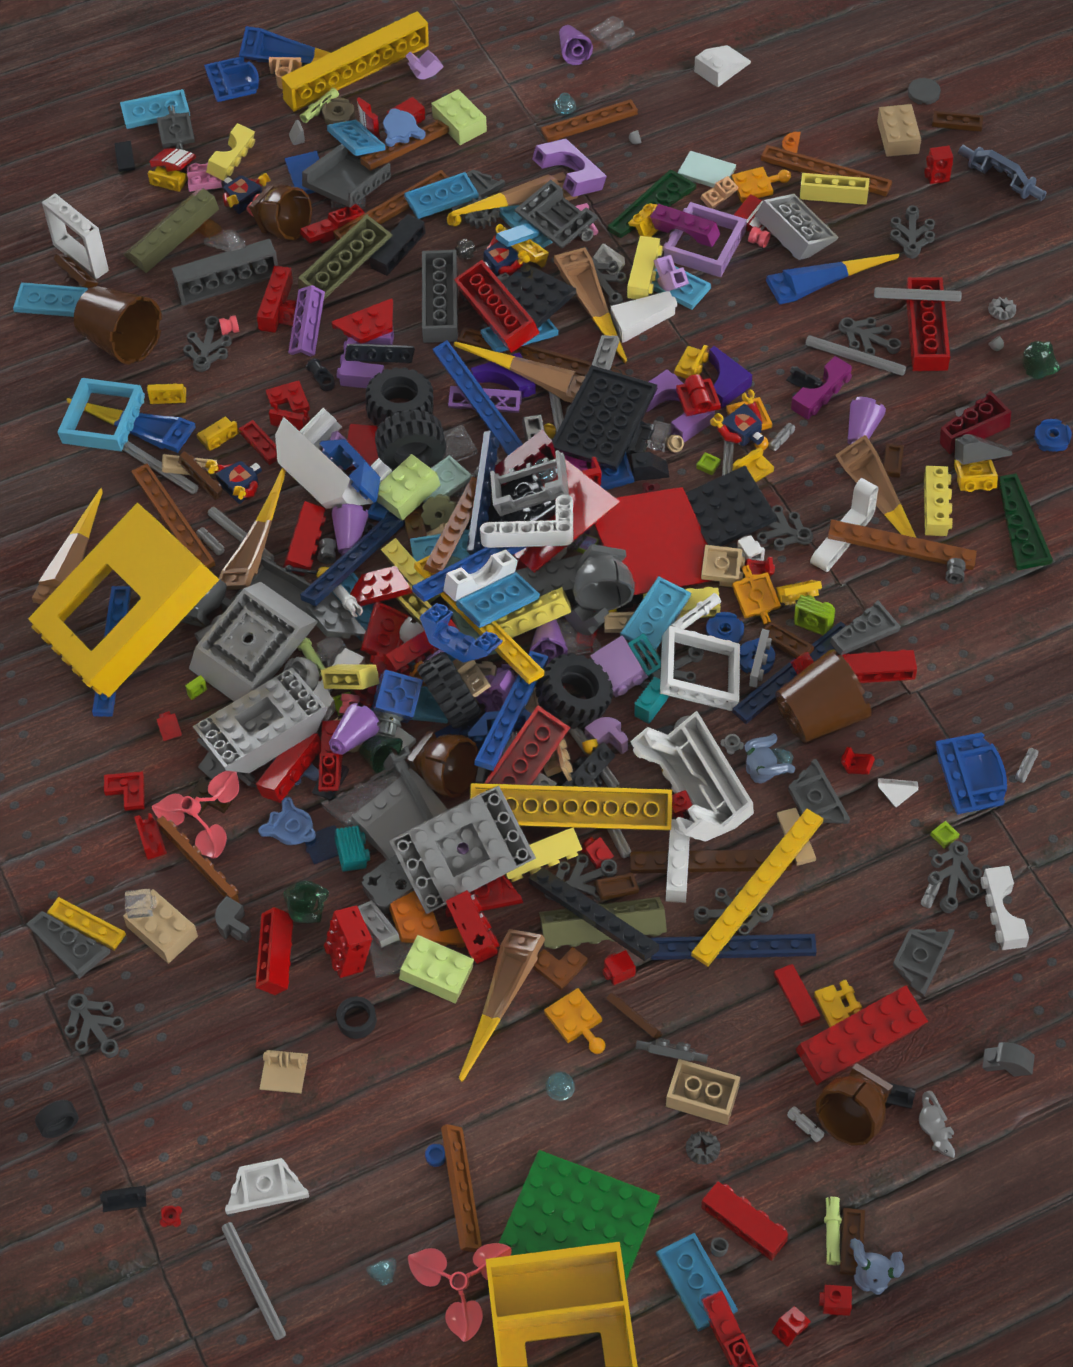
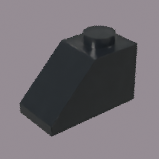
[631,452,669,481]

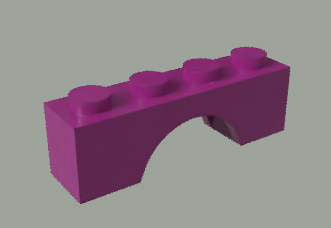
[650,204,720,247]
[791,356,852,420]

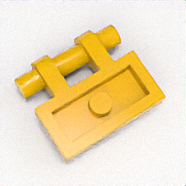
[814,980,862,1027]

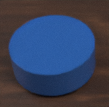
[425,1144,446,1167]

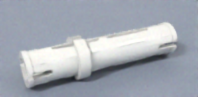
[333,584,363,617]
[670,593,721,629]

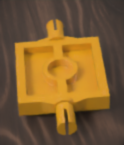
[732,565,781,625]

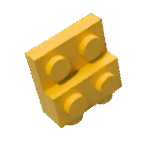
[954,459,998,492]
[776,580,822,605]

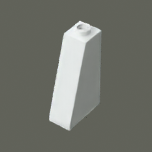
[611,291,677,343]

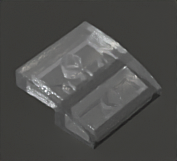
[589,16,635,50]

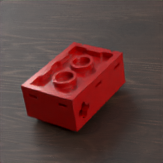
[446,890,500,964]
[324,905,372,978]

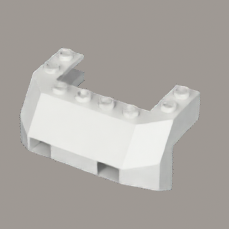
[275,408,393,509]
[630,711,754,842]

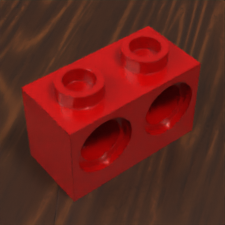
[924,146,954,184]

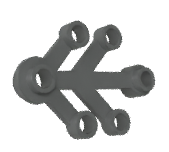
[890,205,935,259]
[592,258,627,306]
[183,316,232,372]
[838,317,901,356]
[757,505,813,551]
[640,646,704,689]
[928,841,982,913]
[544,854,617,901]
[694,887,773,936]
[64,993,125,1058]

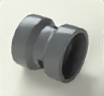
[317,538,337,564]
[945,558,966,584]

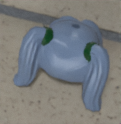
[744,733,795,784]
[850,1238,904,1295]

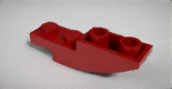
[300,204,365,243]
[318,720,343,791]
[701,1290,759,1367]

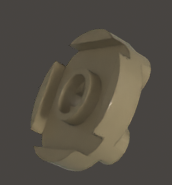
[322,98,355,125]

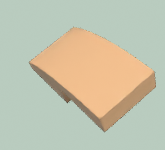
[700,176,739,209]

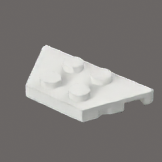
[225,1158,309,1214]

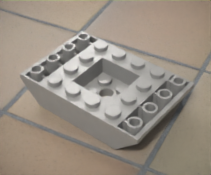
[189,582,318,701]
[193,667,327,773]
[389,785,536,914]

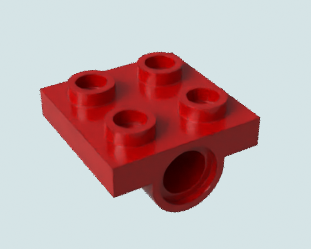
[676,374,721,417]

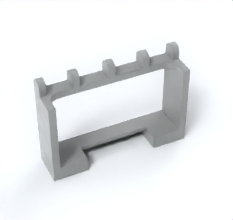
[490,450,569,516]

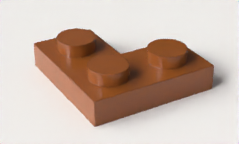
[533,947,588,990]

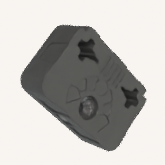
[362,855,414,914]

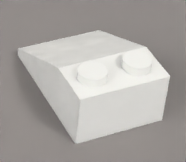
[694,45,751,87]

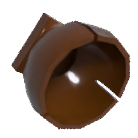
[249,185,312,240]
[407,731,479,798]
[815,1063,893,1146]

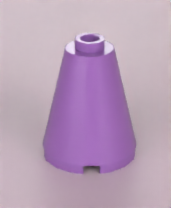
[559,25,593,65]
[848,397,886,445]
[331,504,368,556]
[529,619,568,666]
[329,703,380,755]

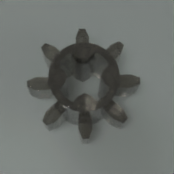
[455,238,476,260]

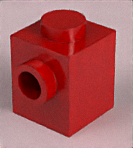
[602,950,636,986]
[819,1285,852,1316]

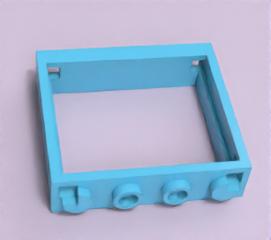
[58,378,145,452]

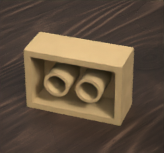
[877,104,921,157]
[123,889,198,964]
[666,1059,740,1125]

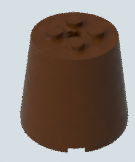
[74,286,162,365]
[775,649,872,743]

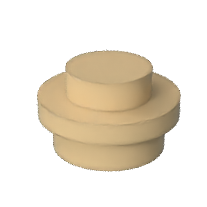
[666,435,684,453]

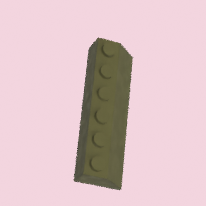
[124,188,219,273]
[298,214,392,299]
[539,897,667,949]

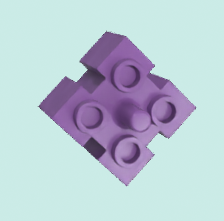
[475,670,516,712]

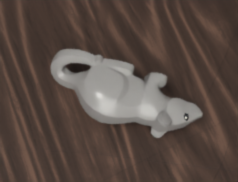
[919,1091,955,1158]

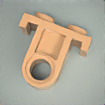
[269,57,302,89]

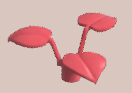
[152,771,239,859]
[408,1243,512,1342]

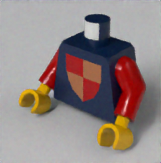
[223,173,271,214]
[483,224,530,277]
[710,389,764,446]
[205,460,262,504]

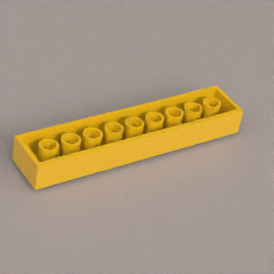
[281,11,429,112]
[470,783,672,831]

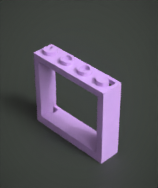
[663,202,747,277]

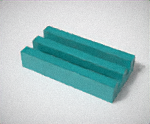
[628,633,661,676]

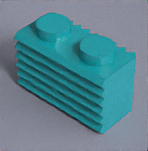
[634,677,670,724]
[334,825,370,872]

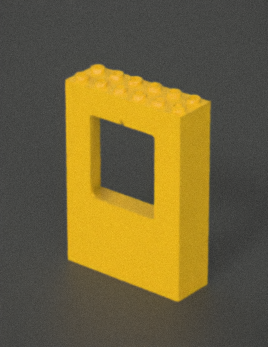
[28,503,219,697]
[485,1242,638,1367]

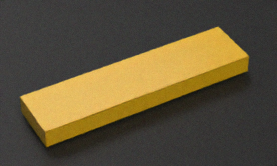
[47,897,126,951]

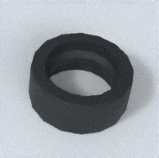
[336,996,377,1039]
[35,1100,79,1138]

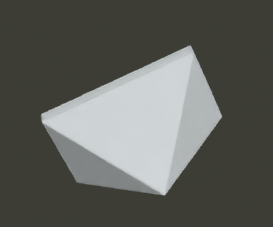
[593,244,625,275]
[877,778,918,807]

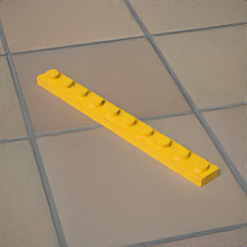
[414,555,544,684]
[691,808,824,967]

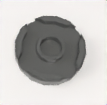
[908,78,941,105]

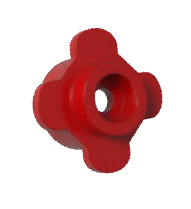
[160,1206,182,1227]

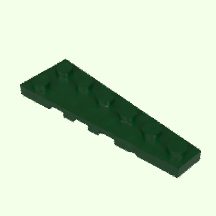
[607,169,696,239]
[998,473,1053,571]

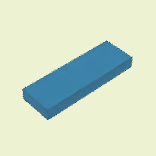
[496,223,541,247]

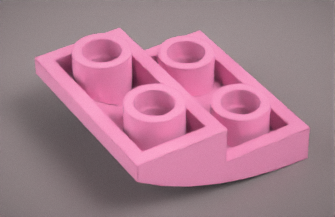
[187,163,222,192]

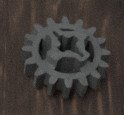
[464,196,500,229]

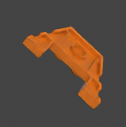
[389,891,465,948]

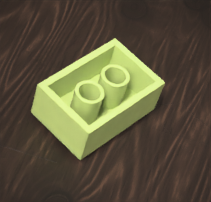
[431,89,487,145]
[377,454,441,521]
[399,935,474,1004]

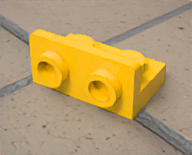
[148,166,188,192]
[628,203,658,237]
[511,239,549,267]
[674,345,709,379]
[147,384,187,404]
[197,416,239,451]
[732,447,774,482]

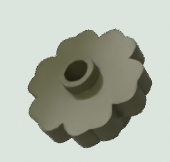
[421,494,457,530]

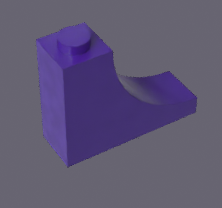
[709,346,752,409]
[470,352,536,398]

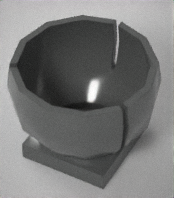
[573,544,635,611]
[180,578,227,628]

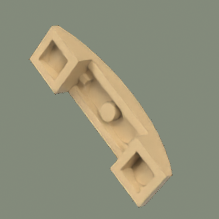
[452,659,491,697]

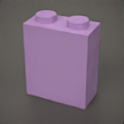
[590,635,648,697]

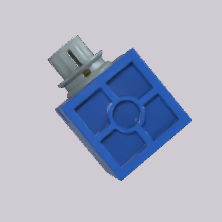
[371,669,423,737]

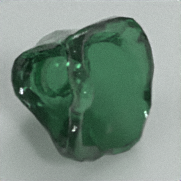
[1022,340,1061,379]
[359,735,406,776]
[283,881,329,923]

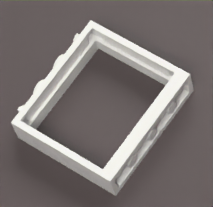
[42,194,109,279]
[660,626,740,711]

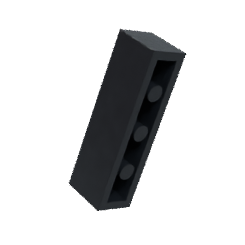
[369,214,426,276]

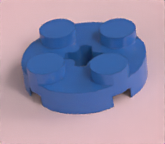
[1034,419,1072,451]
[706,612,744,643]
[740,638,775,674]

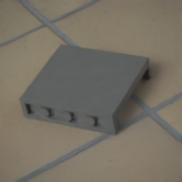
[302,144,391,207]
[221,557,311,613]

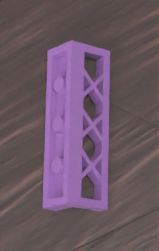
[288,285,325,357]
[448,386,522,413]

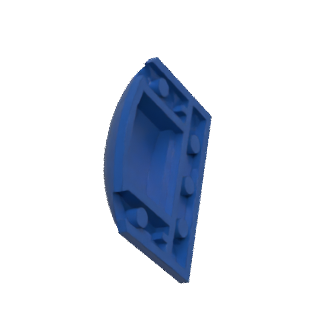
[204,57,259,102]
[936,732,1007,815]

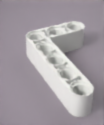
[810,478,878,572]
[480,494,573,548]

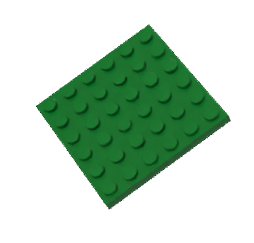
[499,1150,660,1282]

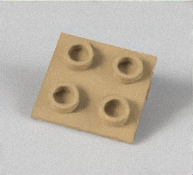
[260,1050,308,1094]

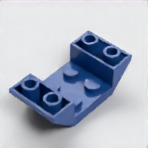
[319,439,381,503]
[420,603,503,663]
[468,709,531,749]

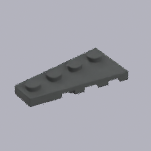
[830,600,901,655]
[27,911,111,979]

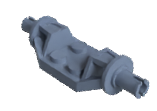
[958,145,1047,201]

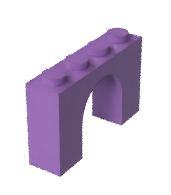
[532,139,607,197]
[337,329,394,388]
[646,369,715,443]

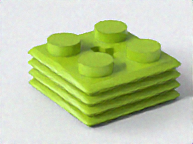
[794,595,835,636]

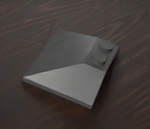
[515,180,598,249]

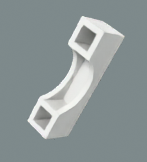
[443,550,518,601]
[313,648,365,722]
[666,819,691,903]
[981,866,1029,950]

